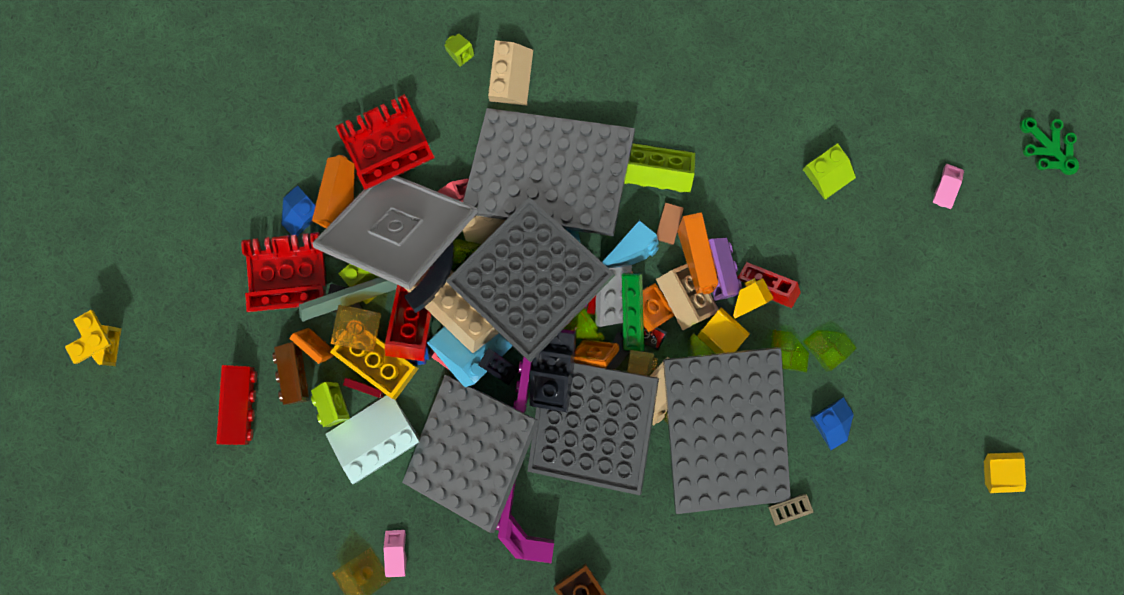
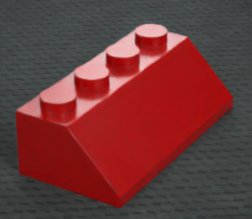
[216,365,257,445]

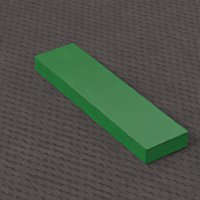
[621,273,644,351]

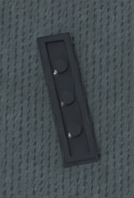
[478,348,518,385]

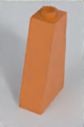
[312,155,354,228]
[677,212,718,294]

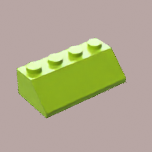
[625,144,695,193]

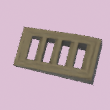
[768,493,813,526]

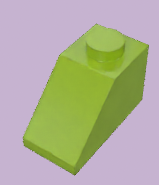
[444,34,474,67]

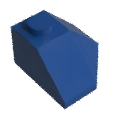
[282,185,316,236]
[810,397,853,450]

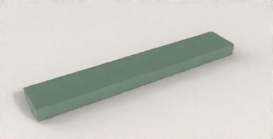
[299,277,397,321]

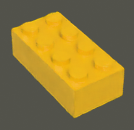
[330,321,419,400]

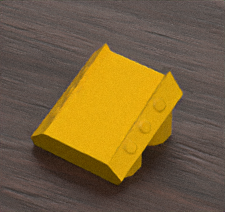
[697,307,750,354]
[984,453,1026,493]

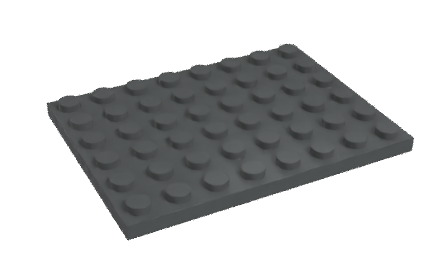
[463,108,635,236]
[663,347,791,514]

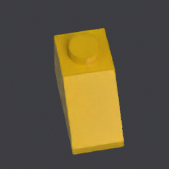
[733,278,774,318]

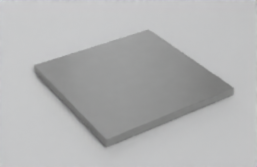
[312,176,478,290]

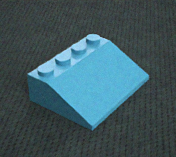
[427,326,512,387]

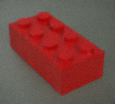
[385,285,433,361]

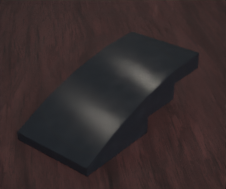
[529,329,576,412]

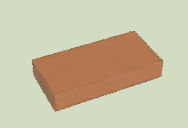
[656,203,684,245]

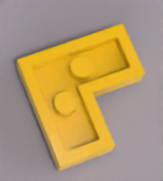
[65,310,112,364]

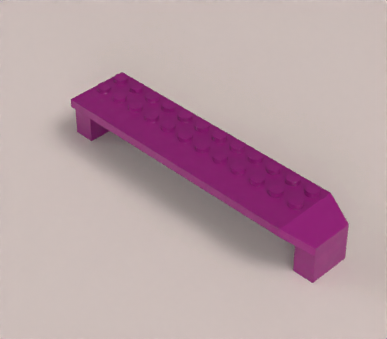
[496,305,587,563]

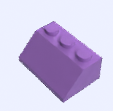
[708,238,742,301]

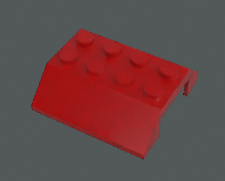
[335,94,434,190]
[241,232,327,312]

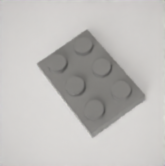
[595,264,632,327]

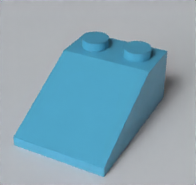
[602,221,659,267]

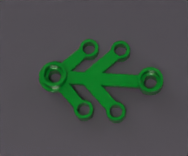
[1020,117,1079,175]

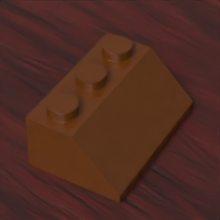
[272,342,310,405]

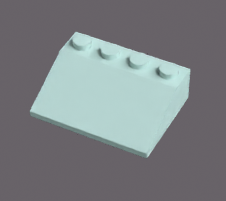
[326,395,420,484]

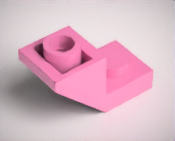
[933,164,964,209]
[384,530,407,577]

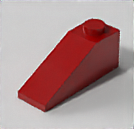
[738,262,801,308]

